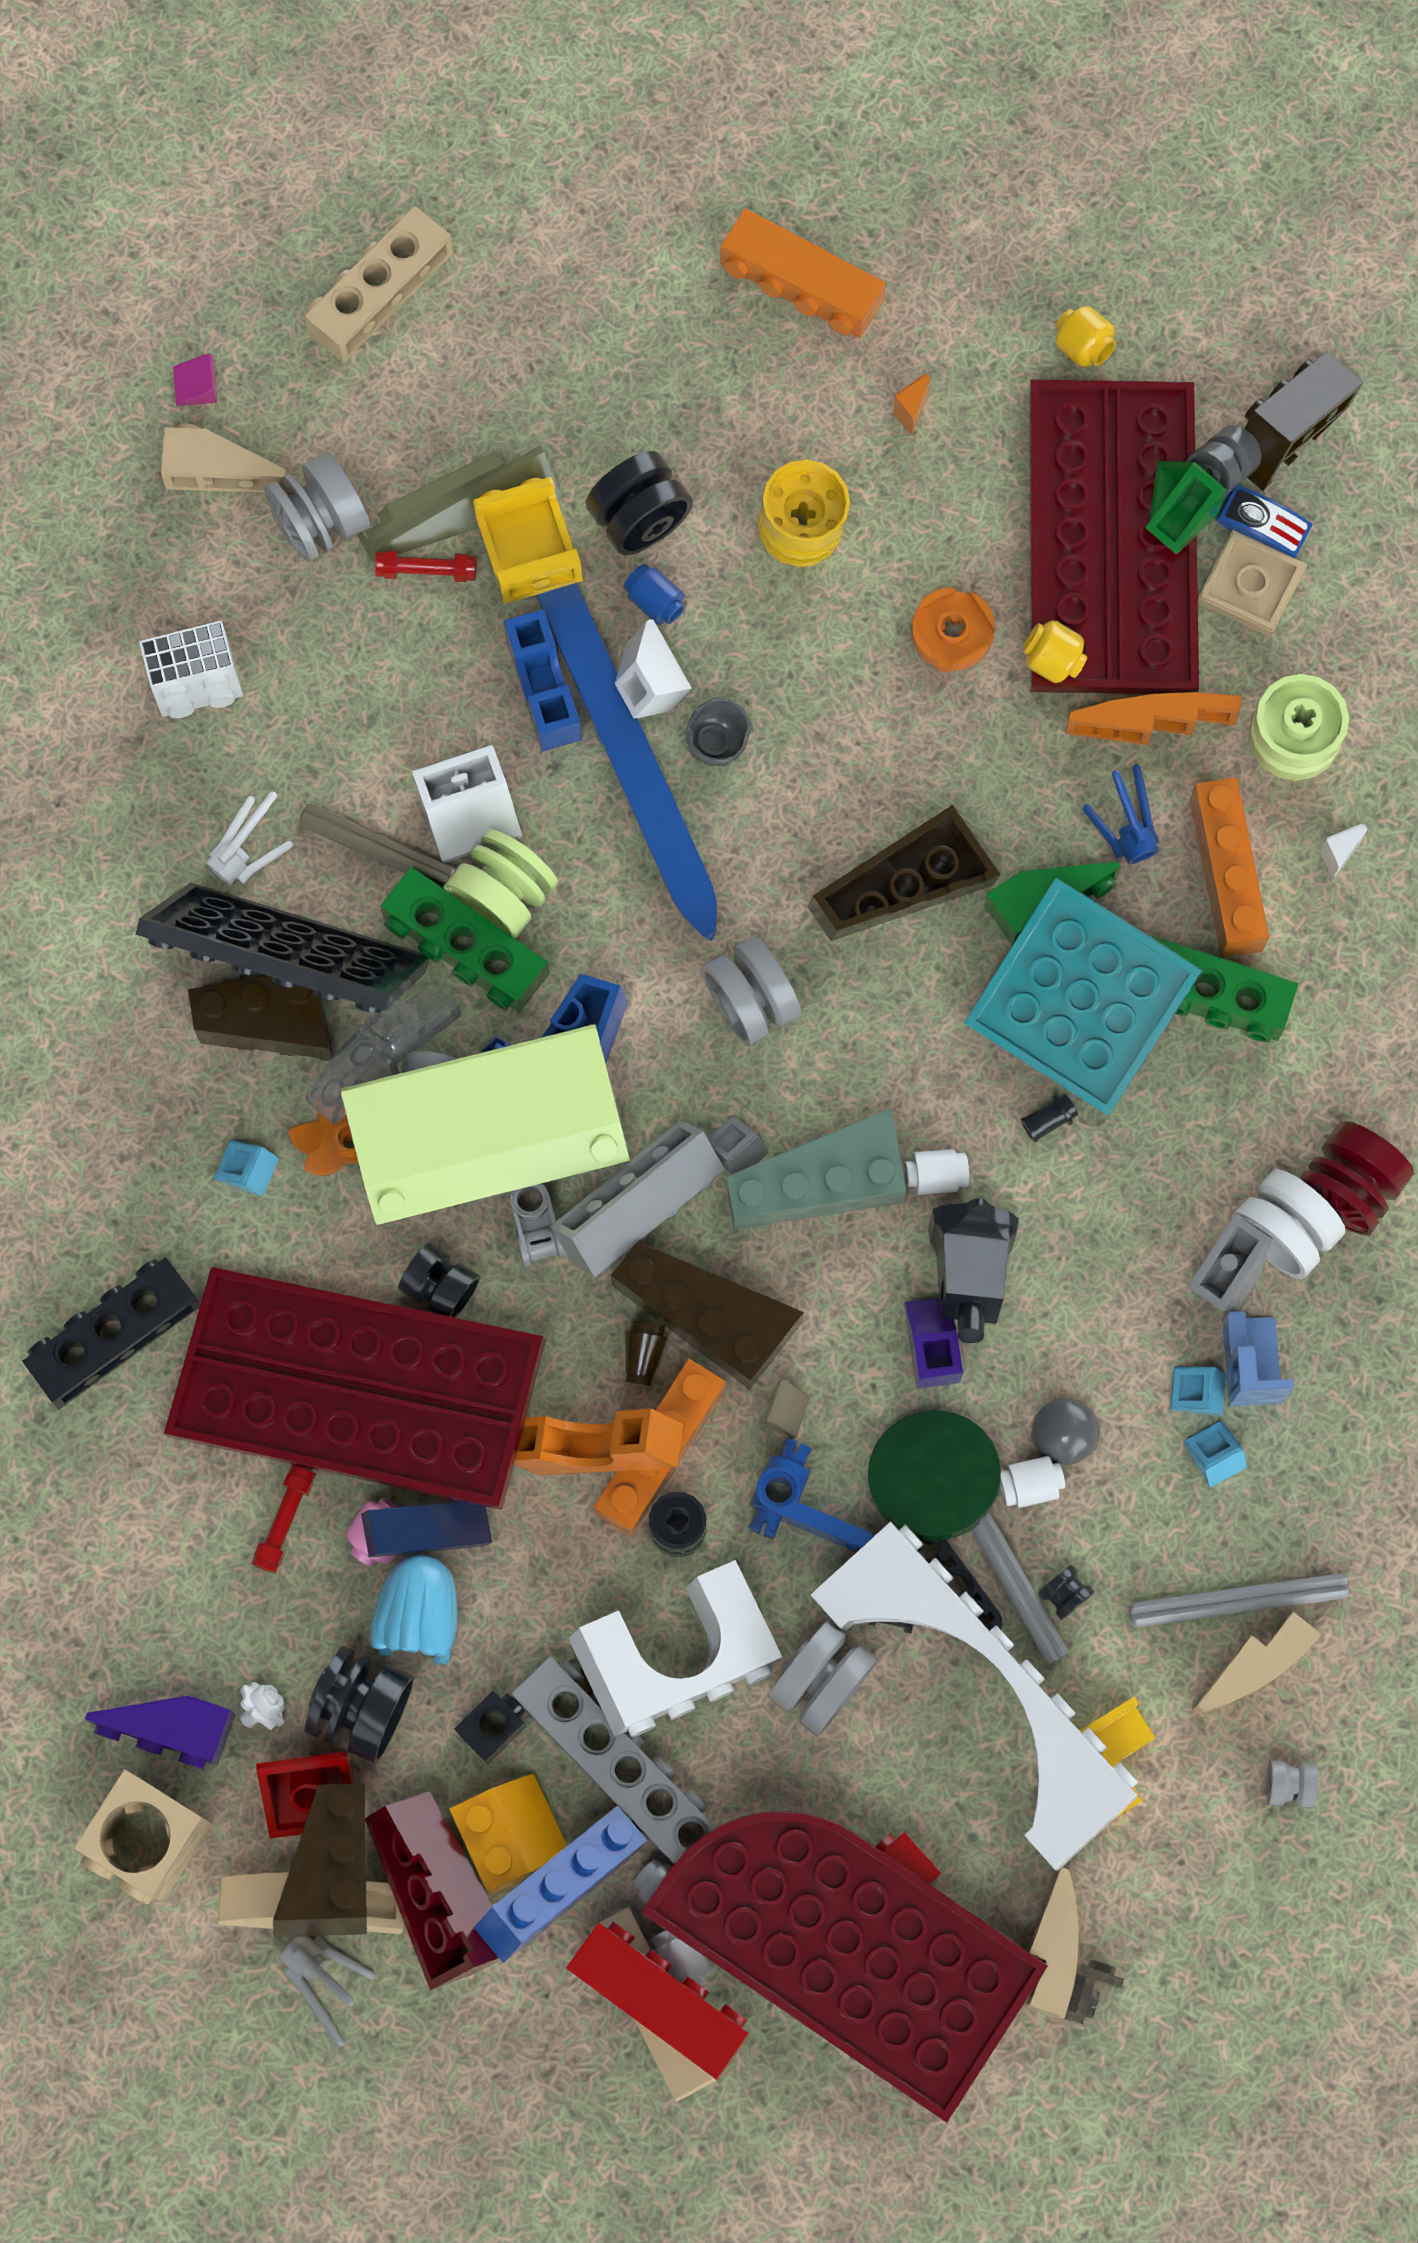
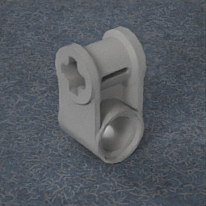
[510,1183,567,1268]

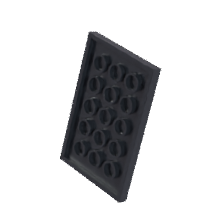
[135,882,430,1013]

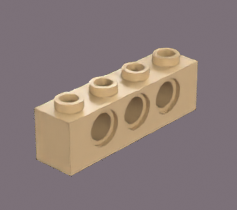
[304,206,453,363]

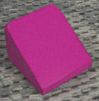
[173,354,217,406]

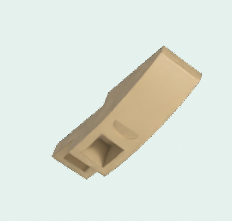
[217,1872,404,1934]

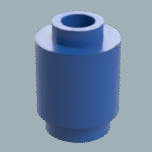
[623,564,685,625]

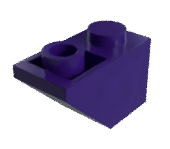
[904,1298,963,1389]

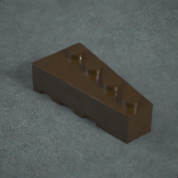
[807,805,1001,941]
[611,1241,804,1390]

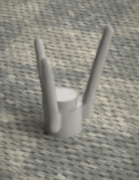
[279,1936,375,2047]

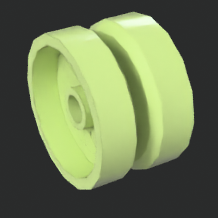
[1248,674,1349,781]

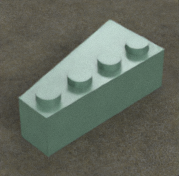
[726,1108,906,1230]

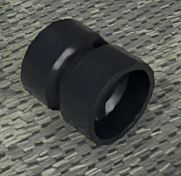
[398,1242,481,1318]
[649,1492,706,1557]

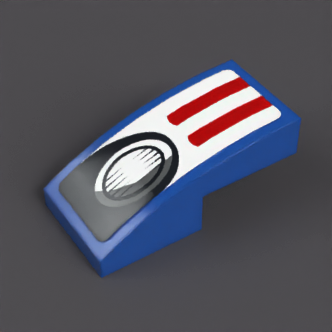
[1215,485,1313,558]

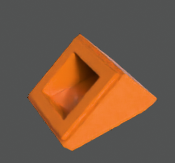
[893,374,931,434]

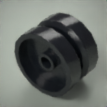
[585,451,693,556]

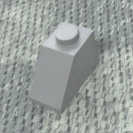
[1188,1214,1273,1311]

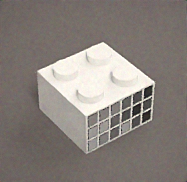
[139,620,243,718]

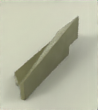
[358,445,562,562]

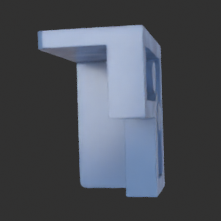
[1222,1311,1294,1406]

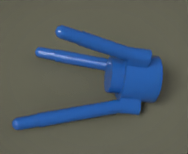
[1083,765,1159,865]

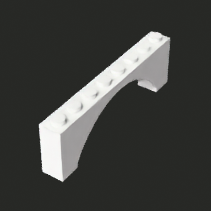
[811,1522,1139,1870]

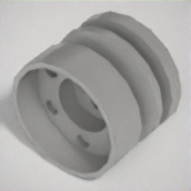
[264,451,370,563]

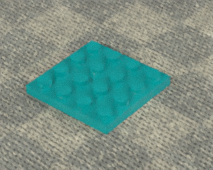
[964,878,1203,1116]

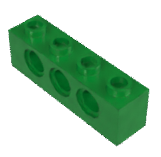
[380,867,550,1013]
[1147,934,1299,1042]

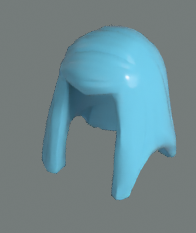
[370,1554,457,1665]

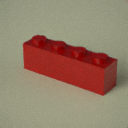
[566,1921,750,2080]

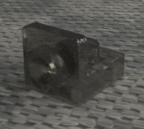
[1061,1959,1124,2025]

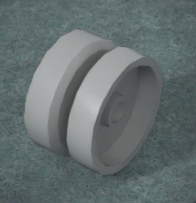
[701,936,801,1047]
[768,1620,878,1737]

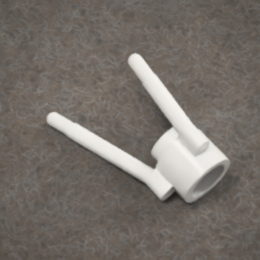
[205,792,293,886]

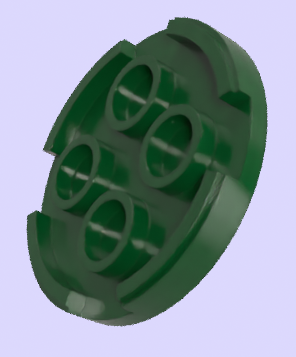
[868,1410,1001,1541]

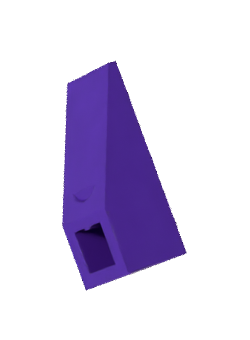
[85,1696,236,1770]

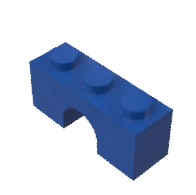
[504,609,582,752]

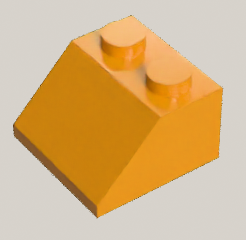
[449,1773,567,1895]

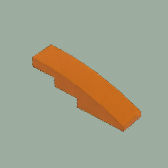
[1065,692,1242,745]

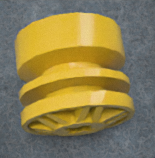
[757,459,850,567]

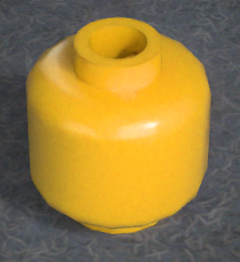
[1056,306,1117,368]
[1022,620,1087,683]

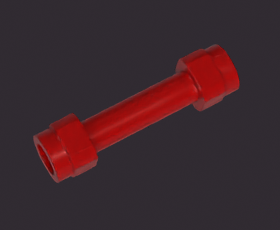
[375,550,477,582]
[251,1465,316,1574]

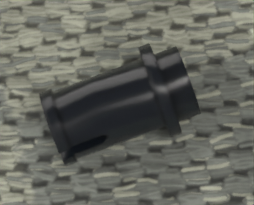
[1020,1094,1078,1143]

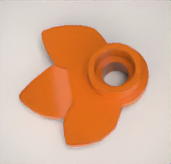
[288,1097,359,1176]

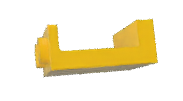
[472,477,583,604]

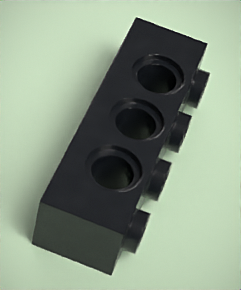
[22,1257,200,1410]

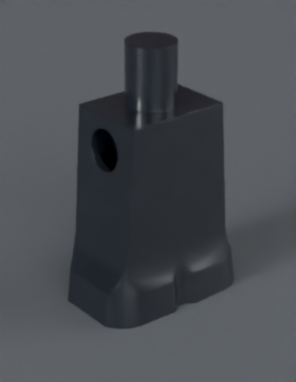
[928,1198,1019,1343]

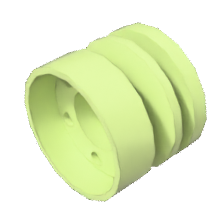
[443,829,558,939]

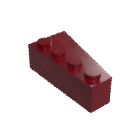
[365,1791,500,1991]

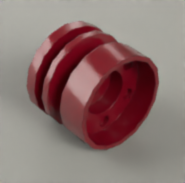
[1299,1121,1415,1235]

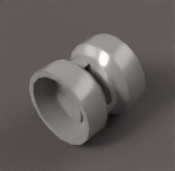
[1266,1760,1318,1808]

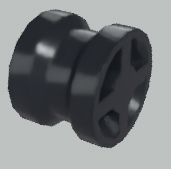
[1038,1565,1095,1620]

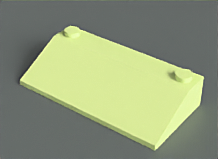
[341,1024,630,1225]

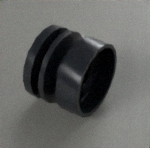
[304,1646,414,1764]

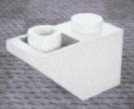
[615,619,692,719]

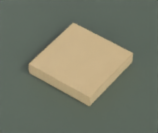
[1198,530,1308,637]

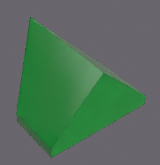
[1145,461,1226,554]

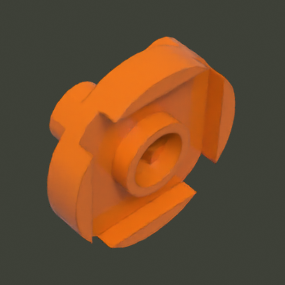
[912,587,995,672]

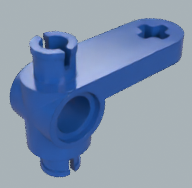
[748,1438,875,1553]

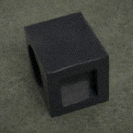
[454,1691,526,1765]

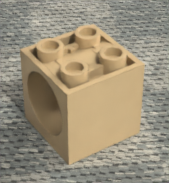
[74,1769,212,1904]

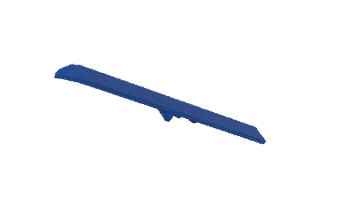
[536,583,717,941]

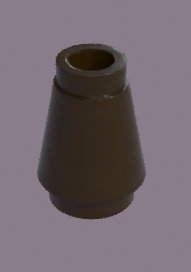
[625,1320,668,1386]

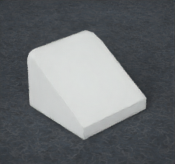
[1320,824,1367,879]

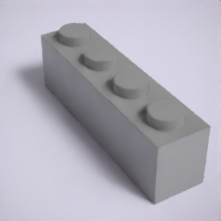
[550,1120,725,1277]

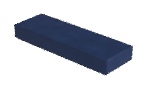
[361,1502,492,1558]

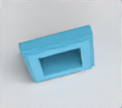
[214,1139,278,1196]
[1170,1367,1226,1416]
[1183,1420,1247,1487]

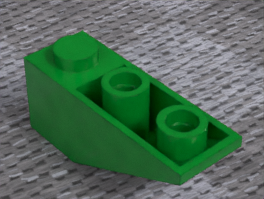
[984,861,1121,946]

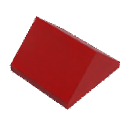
[256,1752,355,1839]

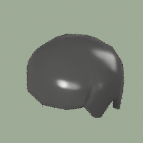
[685,698,752,766]
[1031,1398,1101,1465]

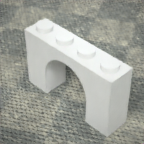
[569,1560,782,1737]

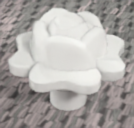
[240,1682,284,1730]

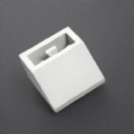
[412,745,522,863]

